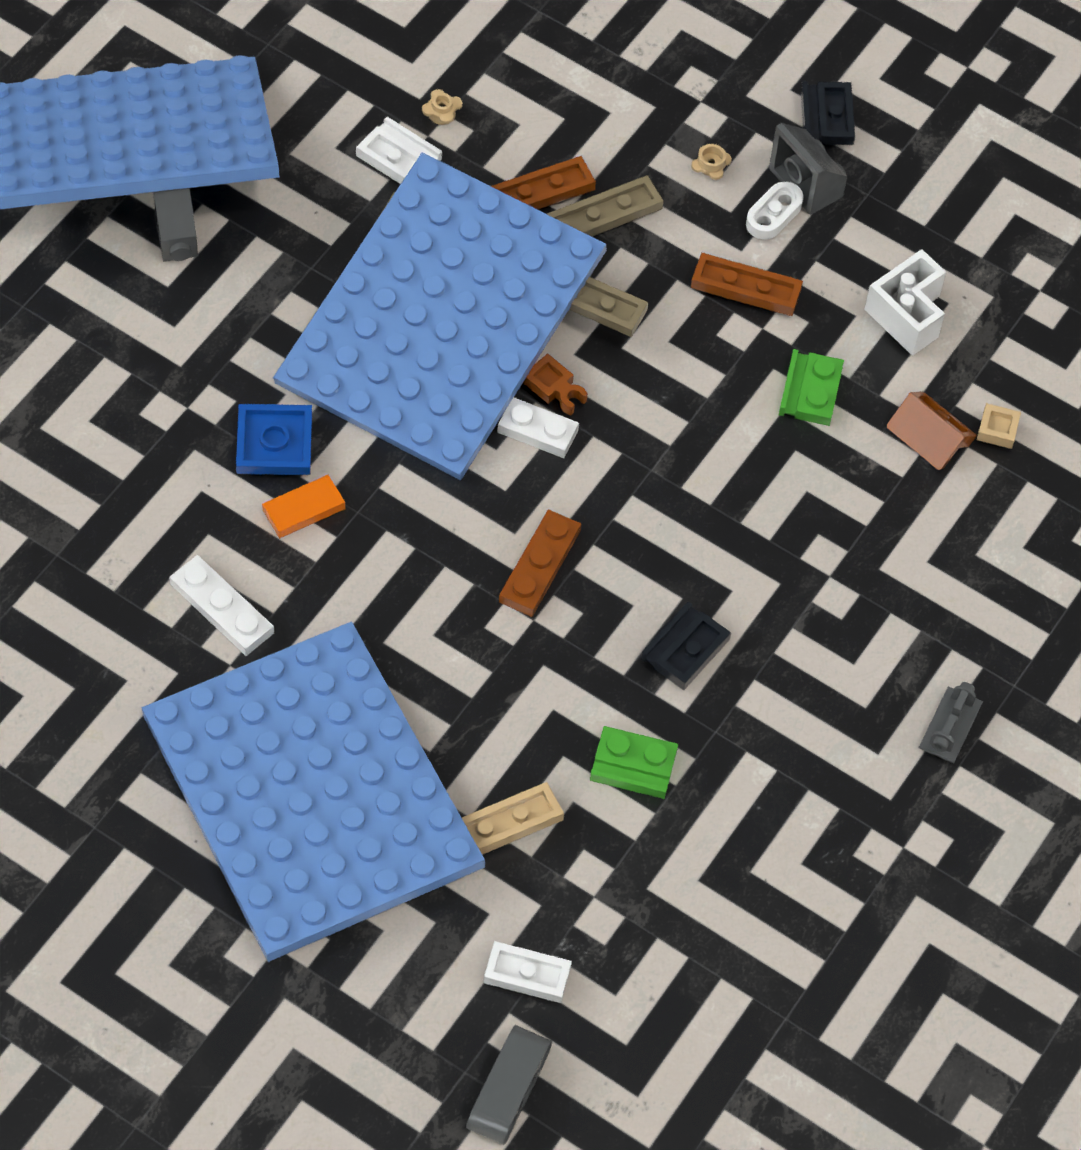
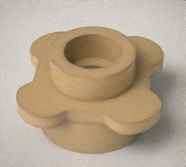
[422,89,462,125]
[691,144,731,180]

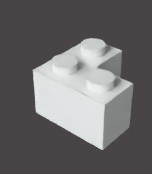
[864,249,946,356]

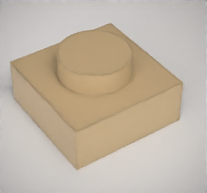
[977,403,1021,449]

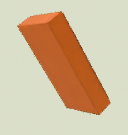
[262,475,345,539]

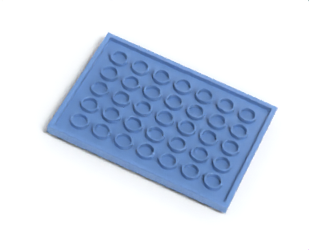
[0,56,280,209]
[273,152,606,480]
[141,621,485,962]

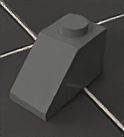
[153,188,198,262]

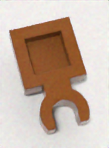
[523,353,588,415]

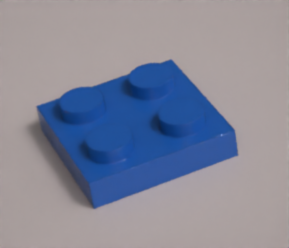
[236,404,312,475]

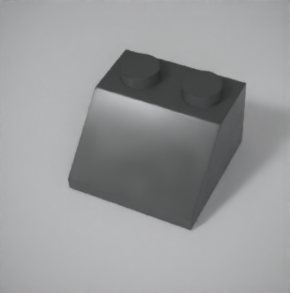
[769,123,847,215]

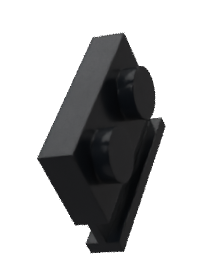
[801,81,855,145]
[641,602,731,690]

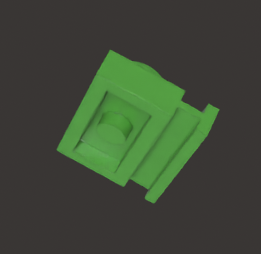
[779,349,844,426]
[590,726,678,799]

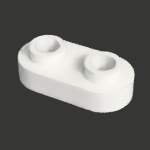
[746,182,803,240]

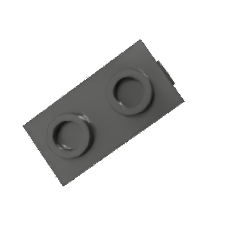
[919,682,983,764]

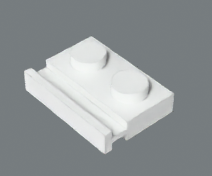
[356,117,442,184]

